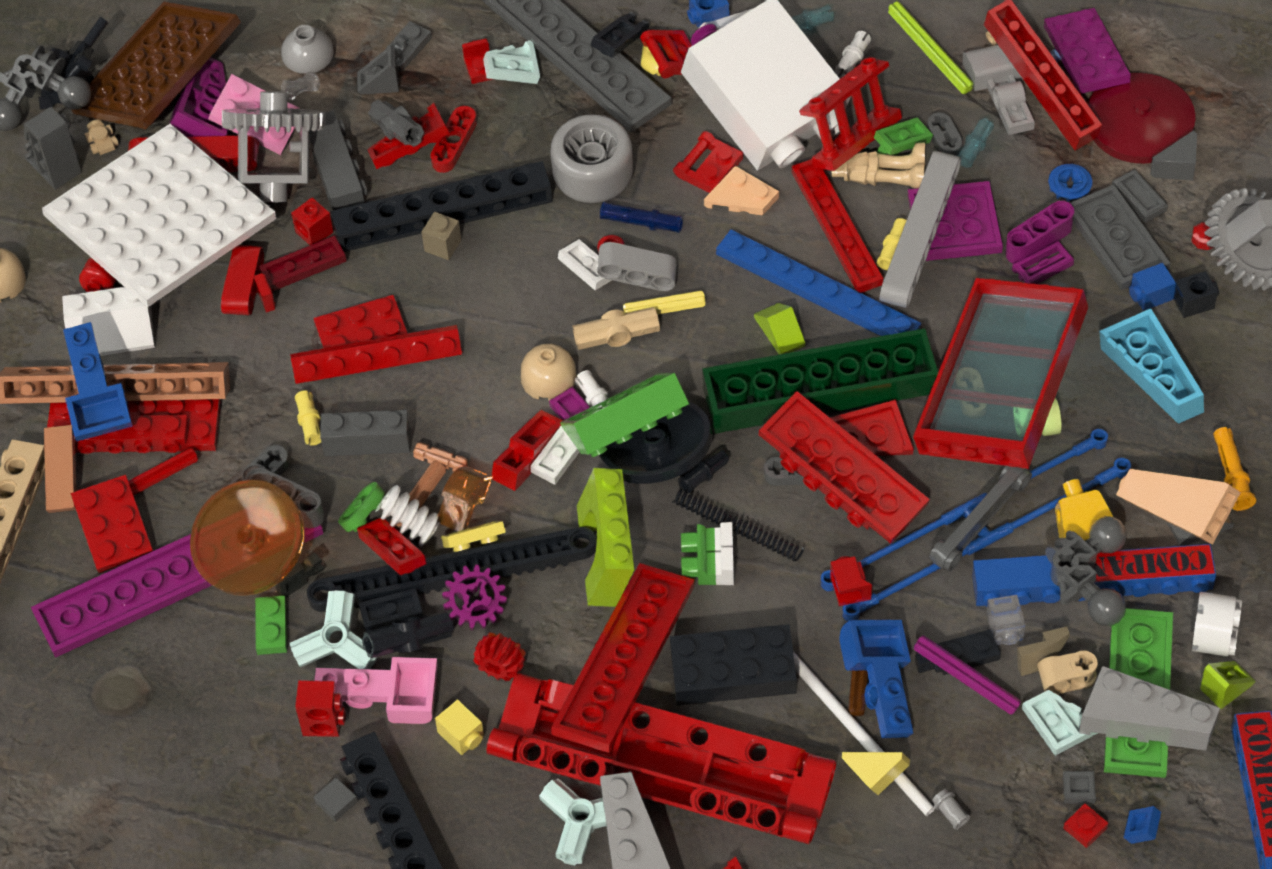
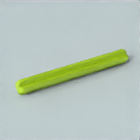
[888,1,973,94]

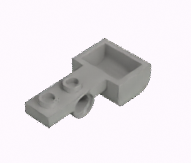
[963,45,1035,135]

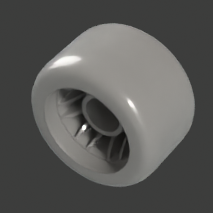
[550,114,633,203]

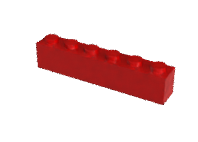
[984,0,1102,151]

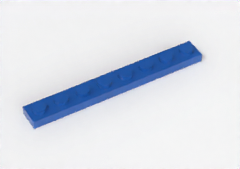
[716,230,921,336]

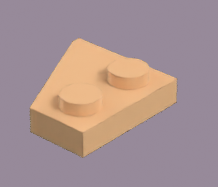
[704,166,779,215]

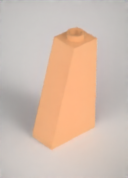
[1116,469,1241,545]

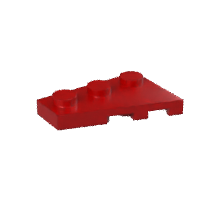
[367,103,449,169]

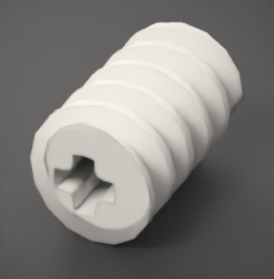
[375,485,440,547]

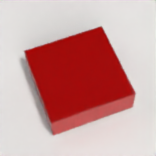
[254,273,276,313]

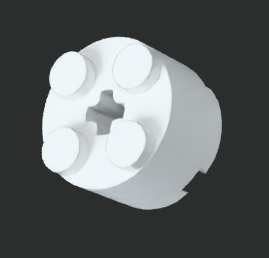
[1192,592,1242,656]

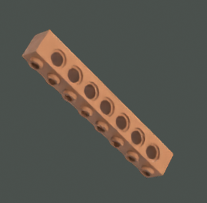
[0,362,230,404]

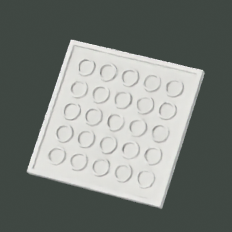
[42,124,276,307]

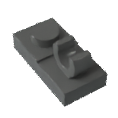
[386,21,432,73]

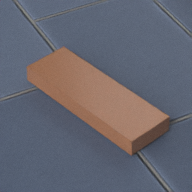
[44,425,76,513]

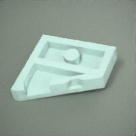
[483,40,540,84]
[1022,690,1098,756]

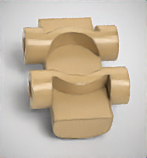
[84,119,119,155]

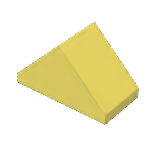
[842,752,910,795]

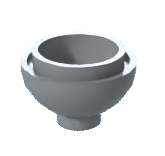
[281,25,334,74]

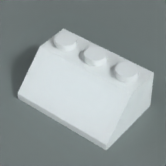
[62,287,155,356]

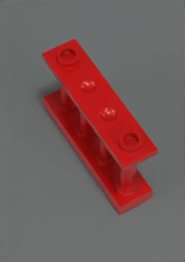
[799,57,902,171]

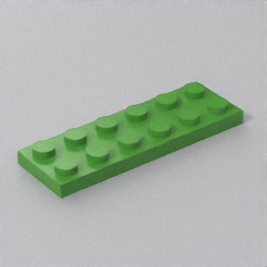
[1104,608,1173,778]

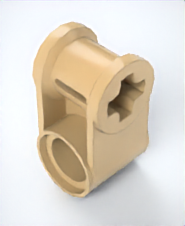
[1037,651,1098,695]

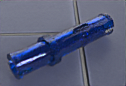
[600,202,683,234]

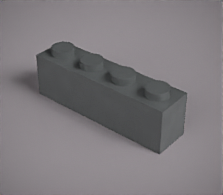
[309,110,367,211]

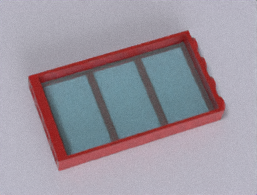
[913,278,1088,469]

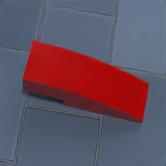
[491,410,563,491]

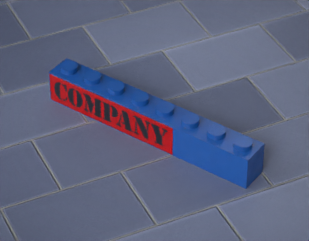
[972,544,1216,607]
[1231,711,1272,869]

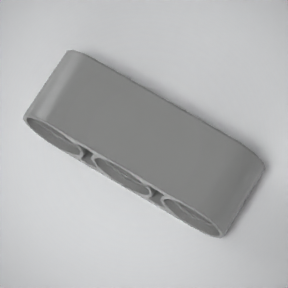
[597,242,677,291]

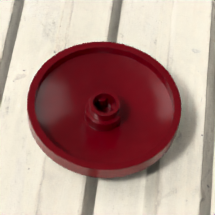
[1088,73,1196,164]

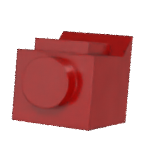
[830,556,872,606]

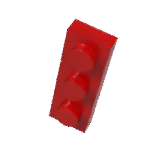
[357,518,426,576]

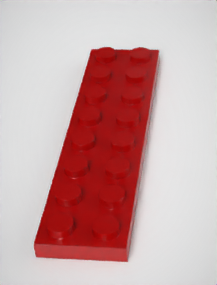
[551,563,695,753]

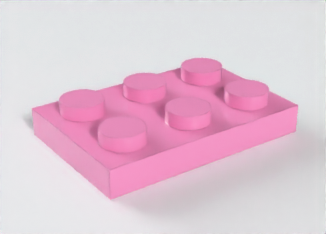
[208,74,300,155]

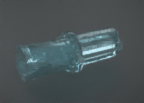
[791,5,834,31]
[958,118,994,168]

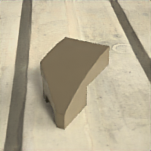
[1017,627,1070,676]

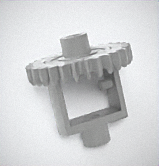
[222,91,326,202]
[1205,188,1272,291]

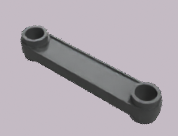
[929,466,1032,572]

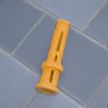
[1213,427,1256,511]

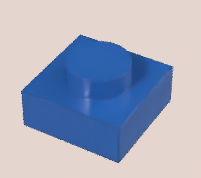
[1124,806,1161,844]

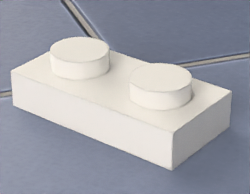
[558,239,612,290]
[530,426,579,485]

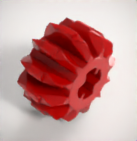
[473,632,526,681]

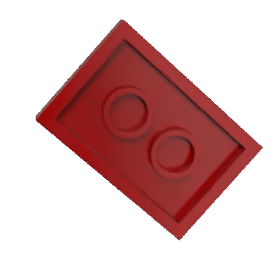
[313,295,407,348]
[70,475,153,574]

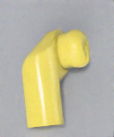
[641,45,661,76]

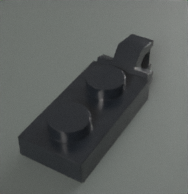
[915,629,1001,675]

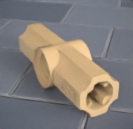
[572,307,660,350]

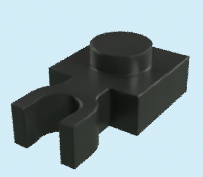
[273,552,324,598]

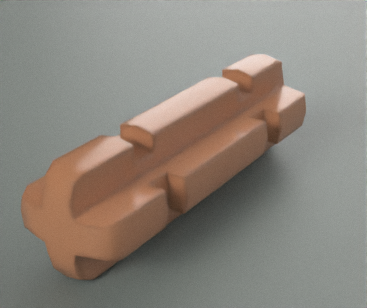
[413,442,468,474]

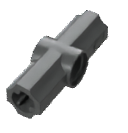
[368,99,424,147]

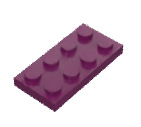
[1044,8,1130,94]

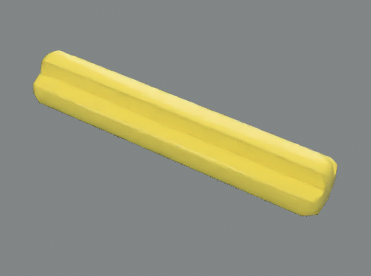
[623,290,706,315]

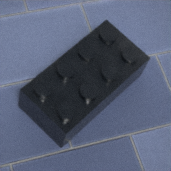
[670,624,797,706]

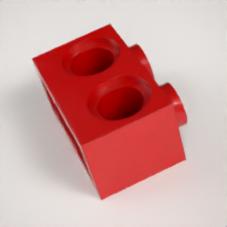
[295,680,346,737]

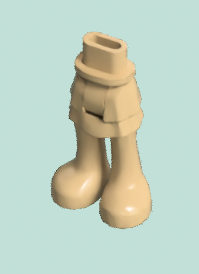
[832,142,925,189]

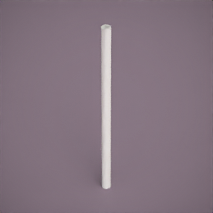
[793,651,935,816]

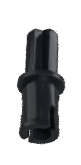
[678,449,729,493]

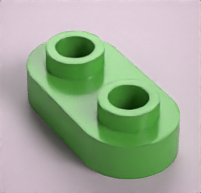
[338,482,385,532]

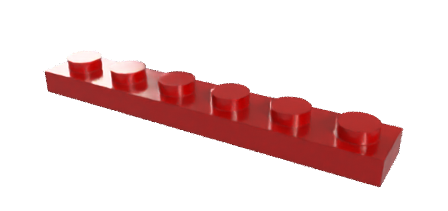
[792,159,883,293]
[290,325,462,384]

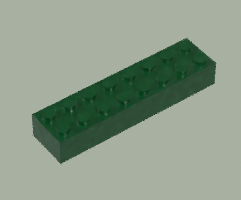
[702,328,938,434]

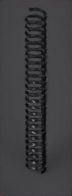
[672,489,804,562]

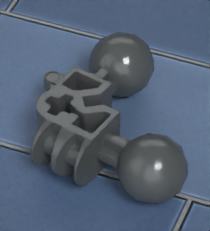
[0,45,92,131]
[1045,516,1127,626]

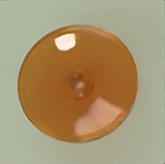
[190,480,305,596]

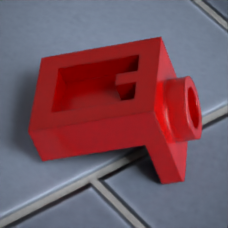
[462,38,492,84]

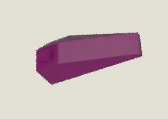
[168,57,228,137]

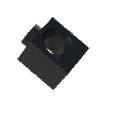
[1173,271,1219,318]

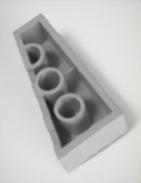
[1079,666,1220,751]
[600,772,670,869]

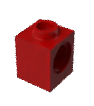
[291,198,334,245]

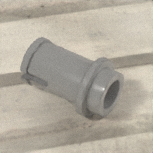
[932,789,970,830]

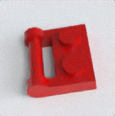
[640,30,692,79]
[673,131,743,193]

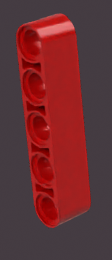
[128,136,259,172]

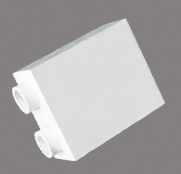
[681,0,851,171]

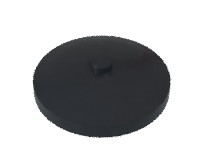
[599,401,712,484]

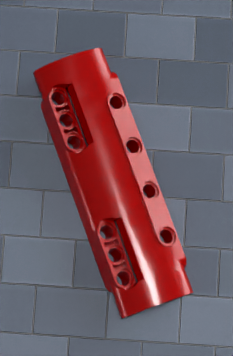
[486,673,837,845]

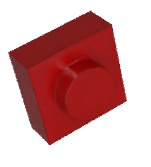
[1063,804,1108,848]

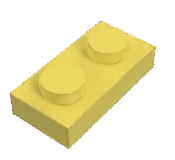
[441,521,506,552]

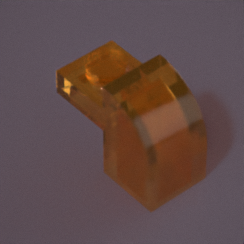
[437,466,492,531]

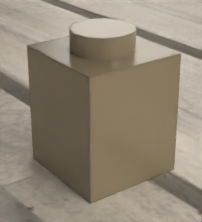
[422,212,461,260]

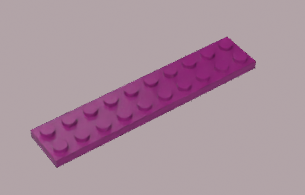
[31,497,323,658]

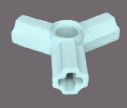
[290,590,377,669]
[539,778,606,866]

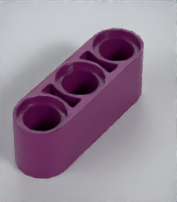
[1005,201,1074,264]

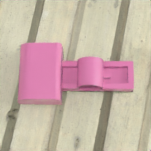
[314,657,438,724]

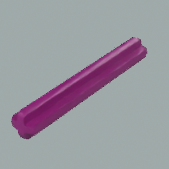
[914,635,1021,714]

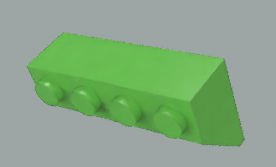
[560,373,689,457]

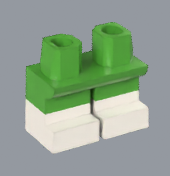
[681,522,734,585]

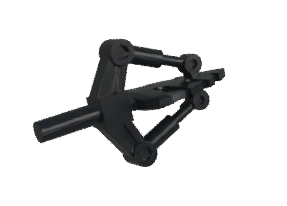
[38,17,108,110]

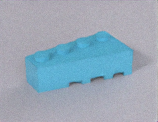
[1099,309,1204,424]

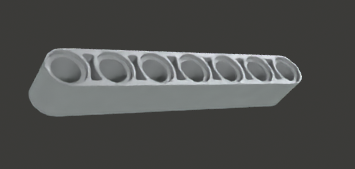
[879,150,961,308]

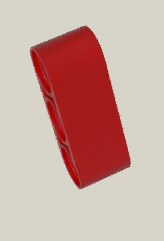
[221,245,264,316]

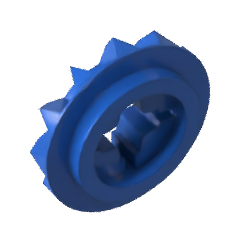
[1048,164,1092,202]

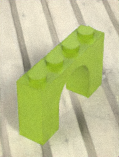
[577,468,634,607]

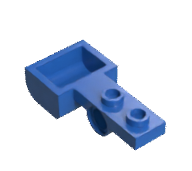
[63,322,133,441]
[839,620,913,738]

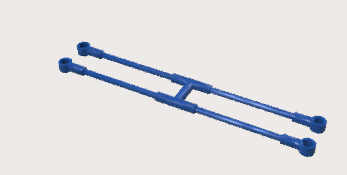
[821,429,1131,621]

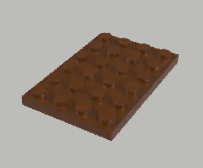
[71,2,241,129]

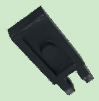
[590,12,650,58]

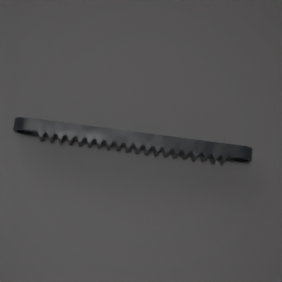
[307,527,597,612]

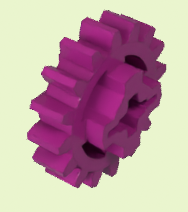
[442,565,507,630]

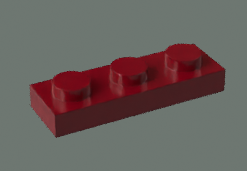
[259,235,347,292]

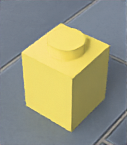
[435,699,484,755]

